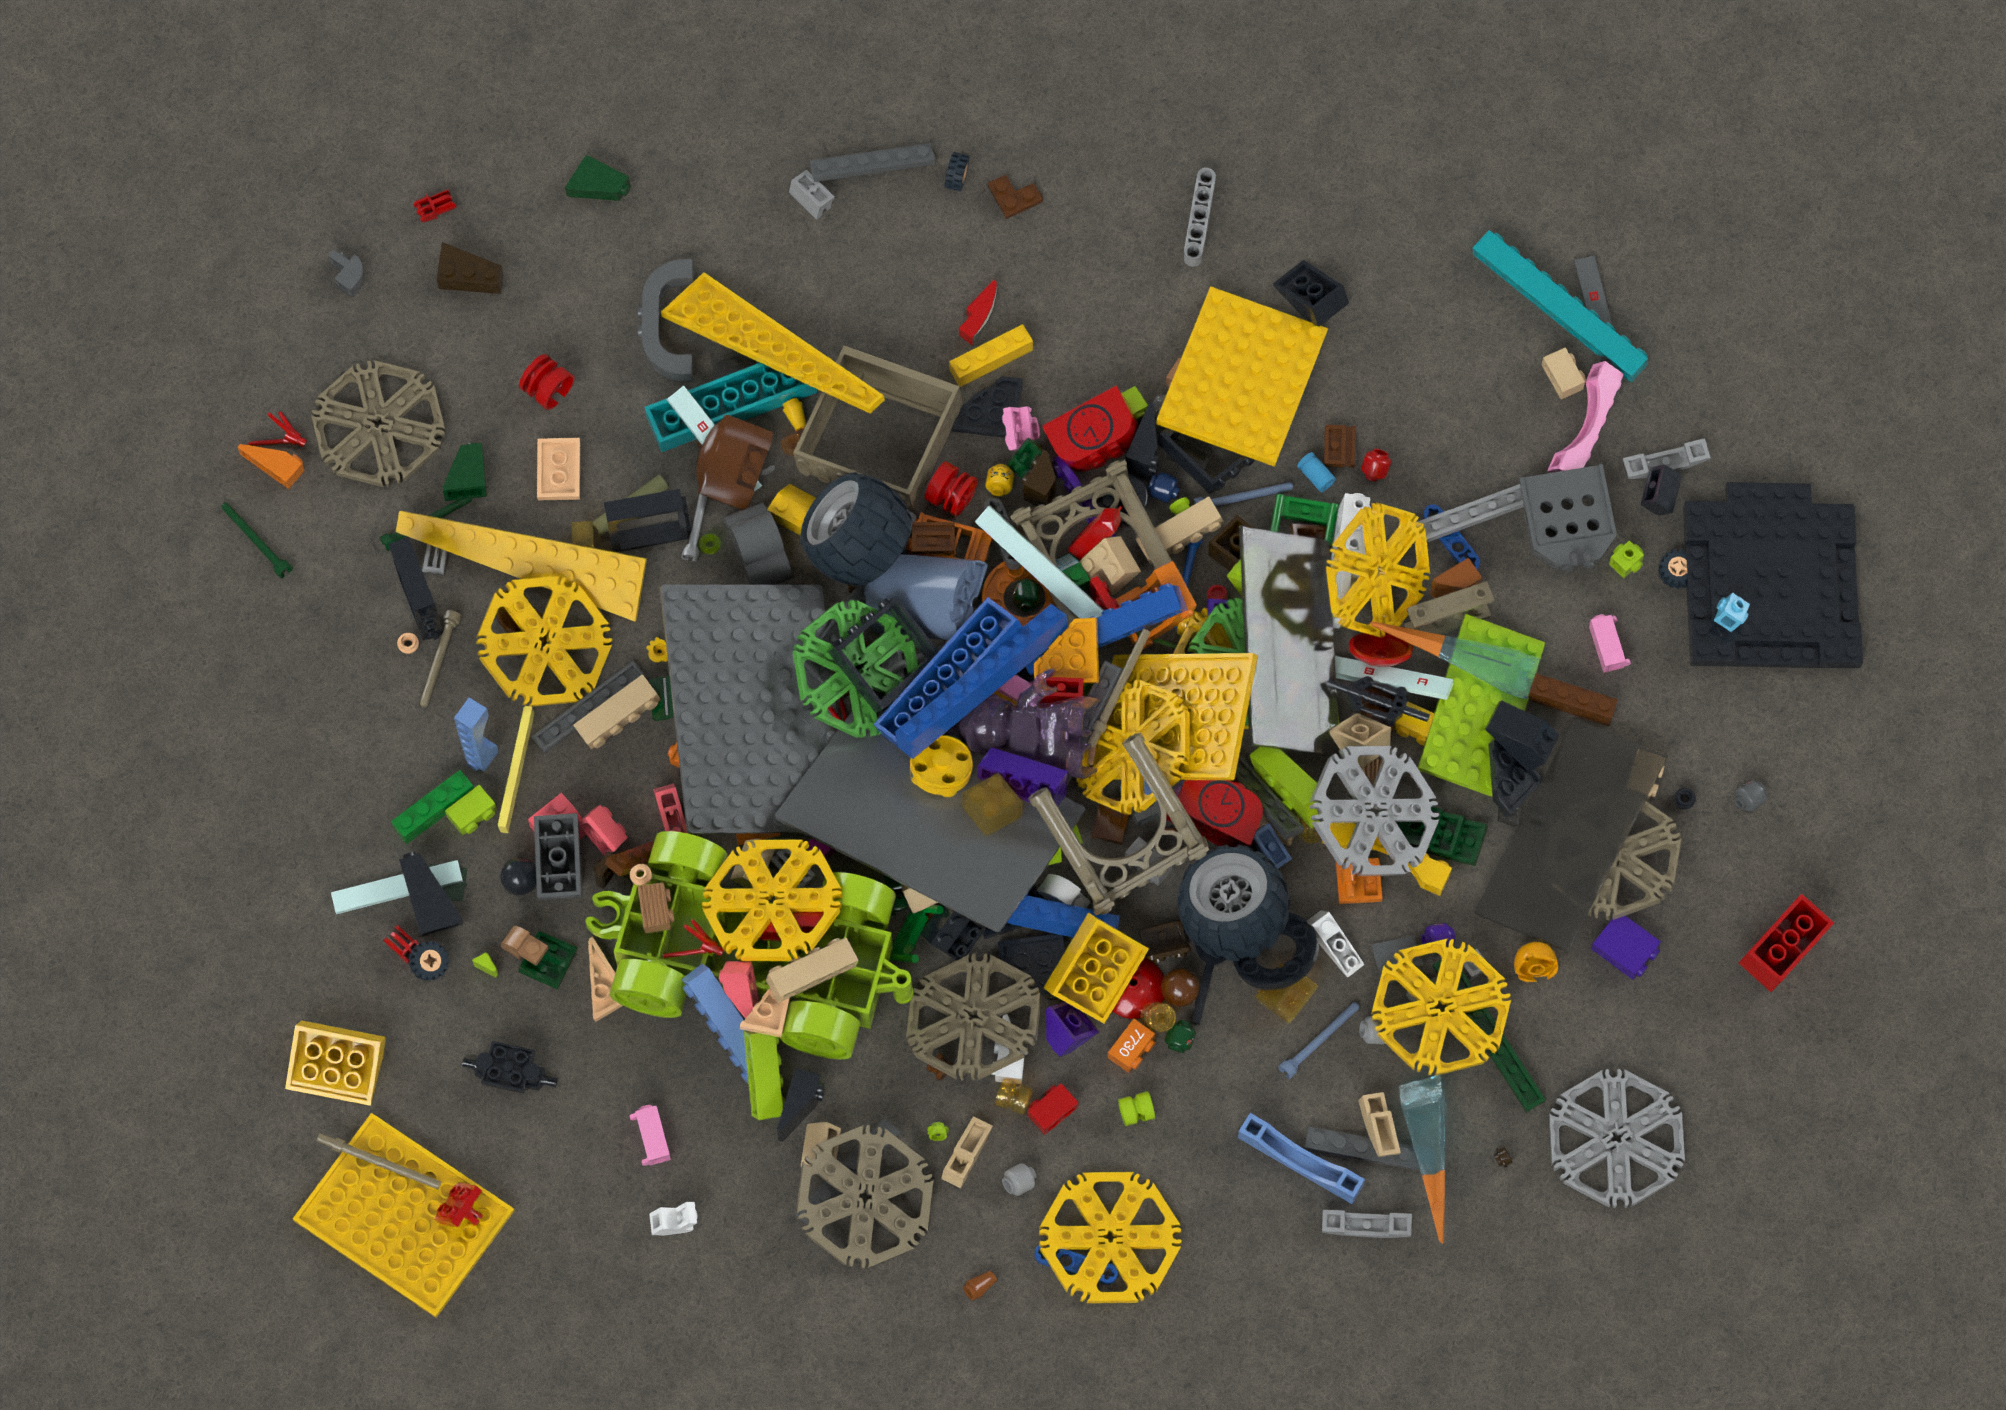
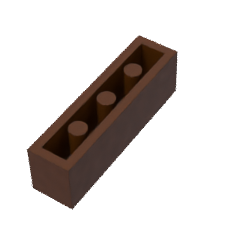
[1528,673,1618,726]

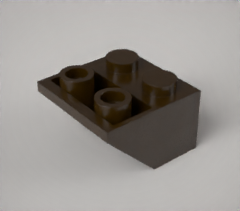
[1022,450,1056,506]

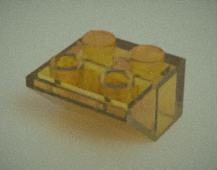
[1254,963,1319,1024]

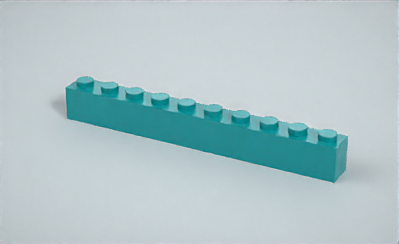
[1472,230,1648,383]

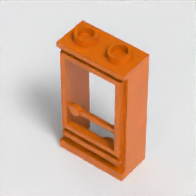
[906,512,994,562]

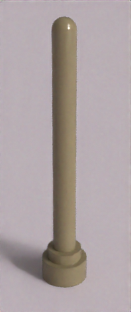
[420,610,462,708]

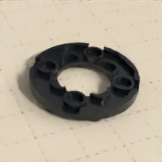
[1233,913,1319,990]

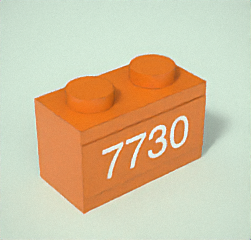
[1108,1019,1156,1073]

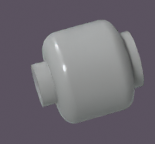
[1359,1016,1386,1045]
[1002,1163,1036,1196]

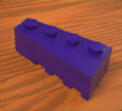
[977,747,1068,806]

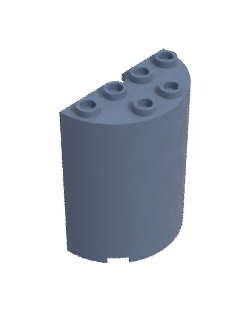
[864,554,988,640]

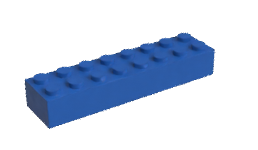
[874,597,1023,758]

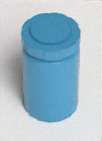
[1297,452,1336,493]

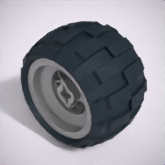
[800,472,911,587]
[1177,845,1290,961]

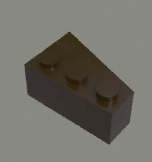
[437,242,503,294]

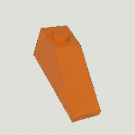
[238,444,305,489]

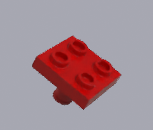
[1090,576,1120,610]
[434,1182,483,1227]

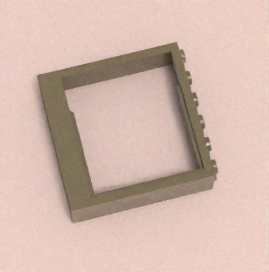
[793,346,963,512]

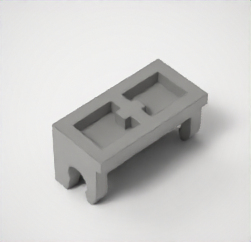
[789,170,835,220]

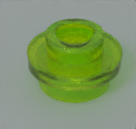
[699,533,721,554]

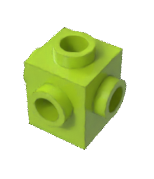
[1609,541,1644,578]

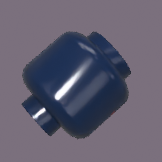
[1148,472,1181,503]

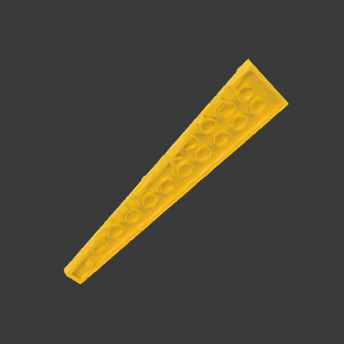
[661,272,885,414]
[396,511,647,621]

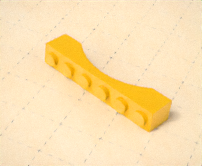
[1322,823,1452,896]

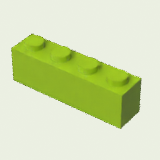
[743,1030,785,1120]

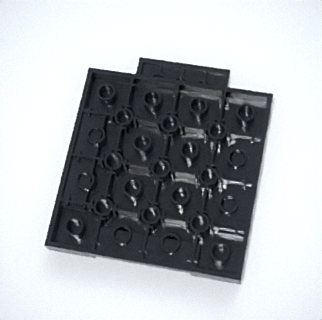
[1683,482,1863,668]

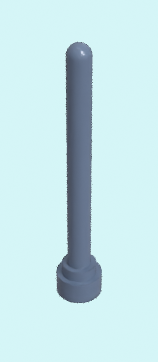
[1193,482,1293,507]
[1278,1002,1360,1079]

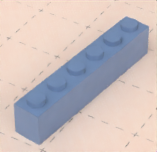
[681,964,748,1084]

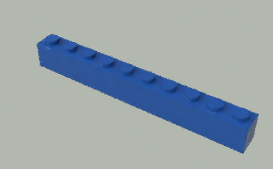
[895,604,1068,759]

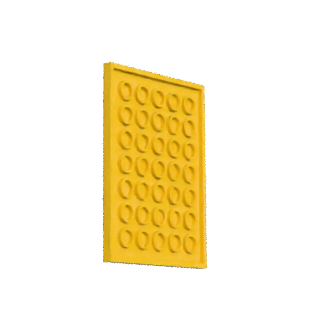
[1156,286,1328,467]
[1091,653,1258,780]
[293,1113,515,1318]

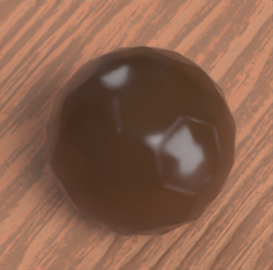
[1161,968,1200,1007]

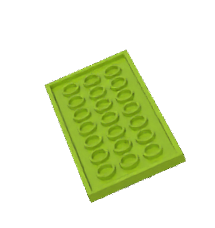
[1418,614,1545,796]

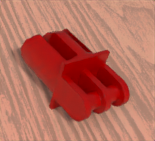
[413,189,457,223]
[382,925,419,964]

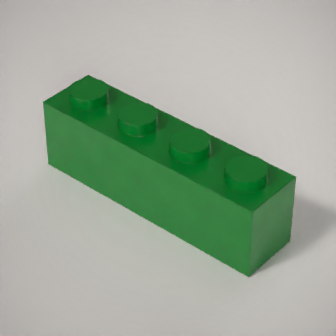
[391,770,474,845]

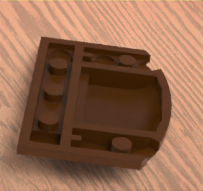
[696,415,774,510]

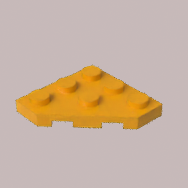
[1034,618,1099,686]

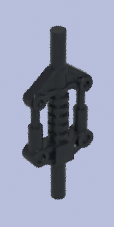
[1326,676,1430,726]

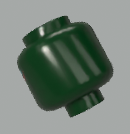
[1012,579,1041,612]
[1164,1020,1196,1053]

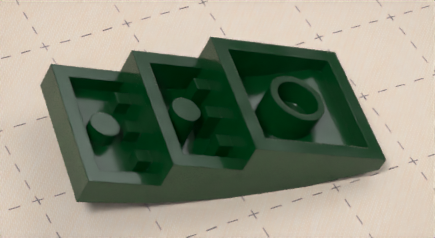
[1396,807,1488,866]

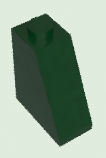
[565,155,631,201]
[443,443,487,501]

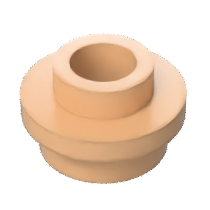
[397,633,419,654]
[630,864,652,886]

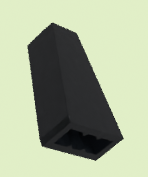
[399,852,463,936]

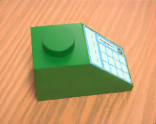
[1056,553,1090,592]

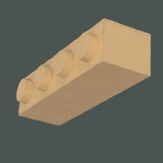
[1136,497,1224,565]
[573,674,661,749]
[766,938,859,1003]

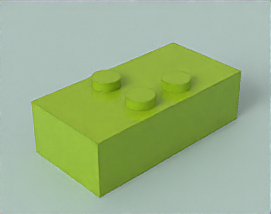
[1250,740,1320,829]

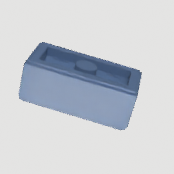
[1252,823,1292,869]

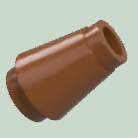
[963,1271,997,1301]

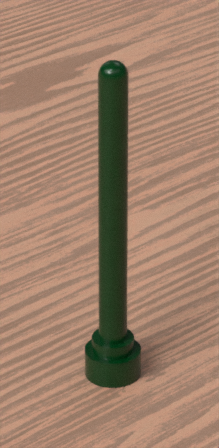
[379,498,473,552]
[221,502,293,578]

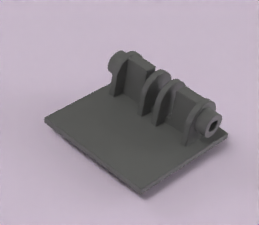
[1372,935,1424,984]

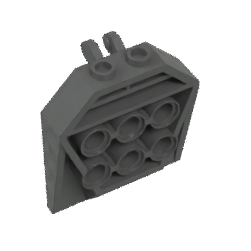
[1519,464,1617,572]

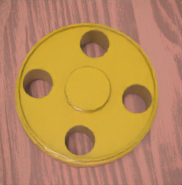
[910,735,973,797]

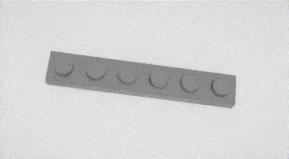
[1418,484,1523,542]

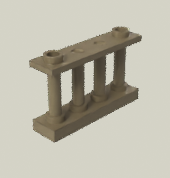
[1404,581,1495,635]

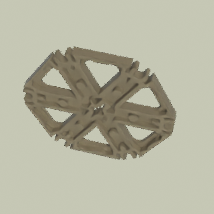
[311,360,446,487]
[1544,790,1682,920]
[906,954,1042,1081]
[796,1125,933,1268]

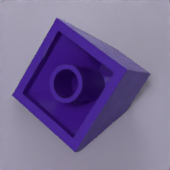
[1046,1001,1099,1057]

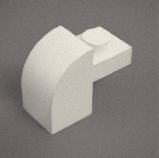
[1037,874,1090,908]
[649,1202,697,1236]

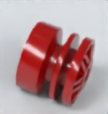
[519,354,575,410]
[924,461,978,517]

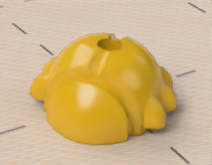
[646,637,668,663]

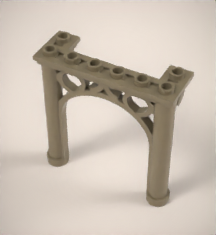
[1010,460,1183,626]
[1028,732,1209,916]

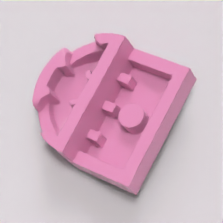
[1002,406,1040,451]

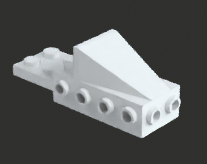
[1330,493,1379,629]

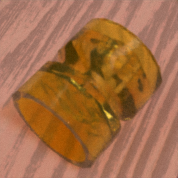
[1141,1002,1176,1032]
[995,1079,1033,1115]

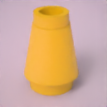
[783,398,807,431]

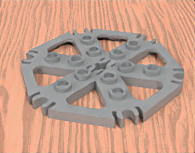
[1310,746,1439,876]
[1549,1069,1685,1208]

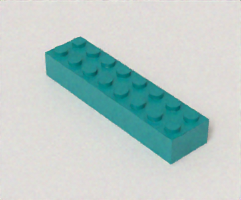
[644,363,817,453]

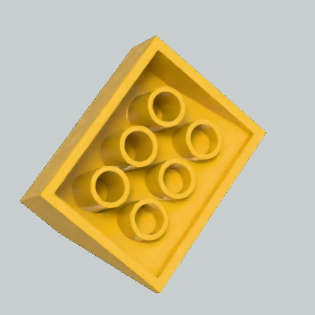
[1044,913,1149,1024]
[285,1020,386,1106]

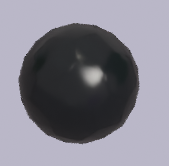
[500,857,537,896]

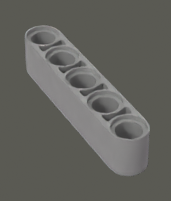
[1184,168,1216,267]

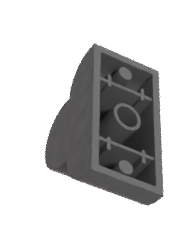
[723,502,793,585]
[534,813,584,901]

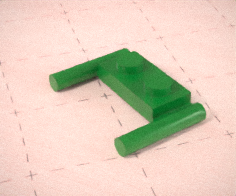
[1269,494,1339,545]
[889,905,943,963]

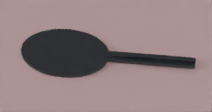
[1191,908,1235,1025]

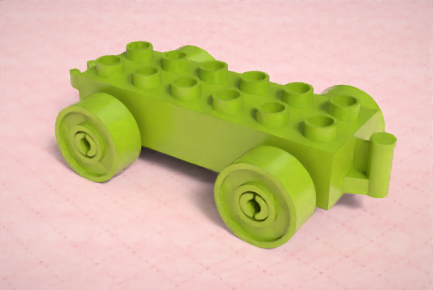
[585,831,914,1060]

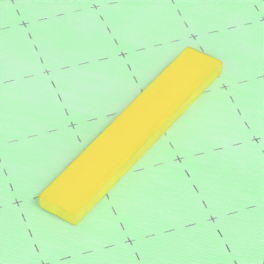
[498,706,535,833]

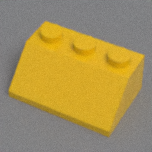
[767,484,816,535]

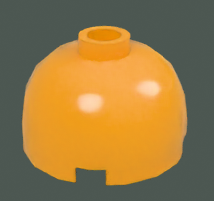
[1514,942,1559,982]

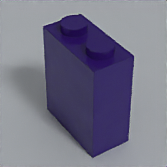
[1591,916,1661,980]

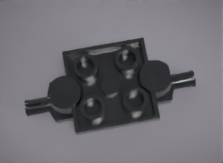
[462,1041,558,1094]

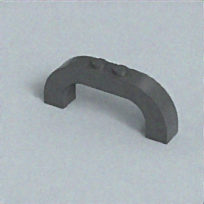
[638,259,694,381]

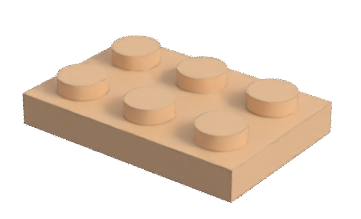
[537,438,580,500]

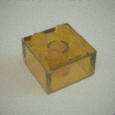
[962,773,1023,837]

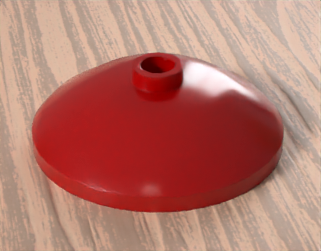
[1349,632,1413,667]
[1112,958,1164,1019]

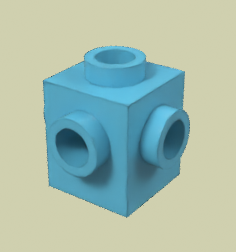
[1714,593,1750,632]

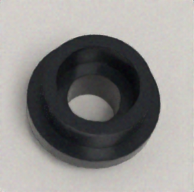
[1674,788,1696,809]

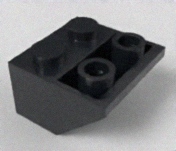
[920,904,986,960]

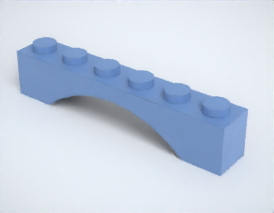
[454,698,499,772]
[1238,1113,1365,1204]

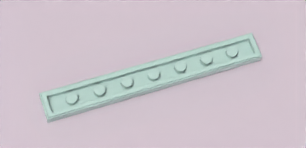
[975,506,1104,618]

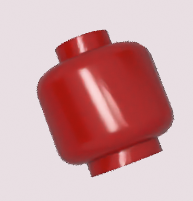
[1361,449,1391,482]

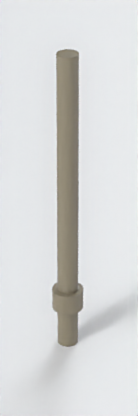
[1087,628,1151,748]
[317,1133,441,1190]

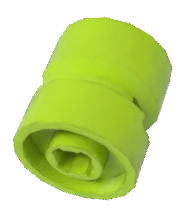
[1118,1091,1155,1126]

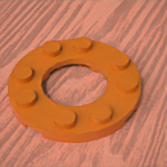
[982,559,1057,627]

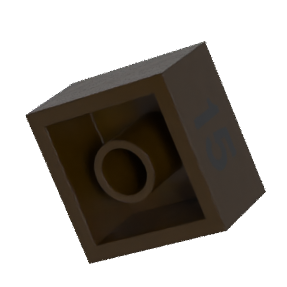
[1208,515,1269,571]

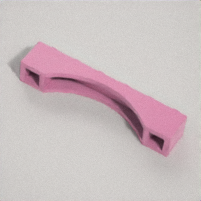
[1547,361,1624,473]

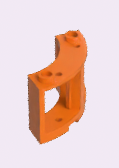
[1116,561,1197,649]

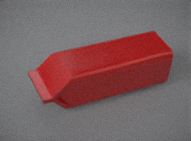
[1068,506,1122,560]

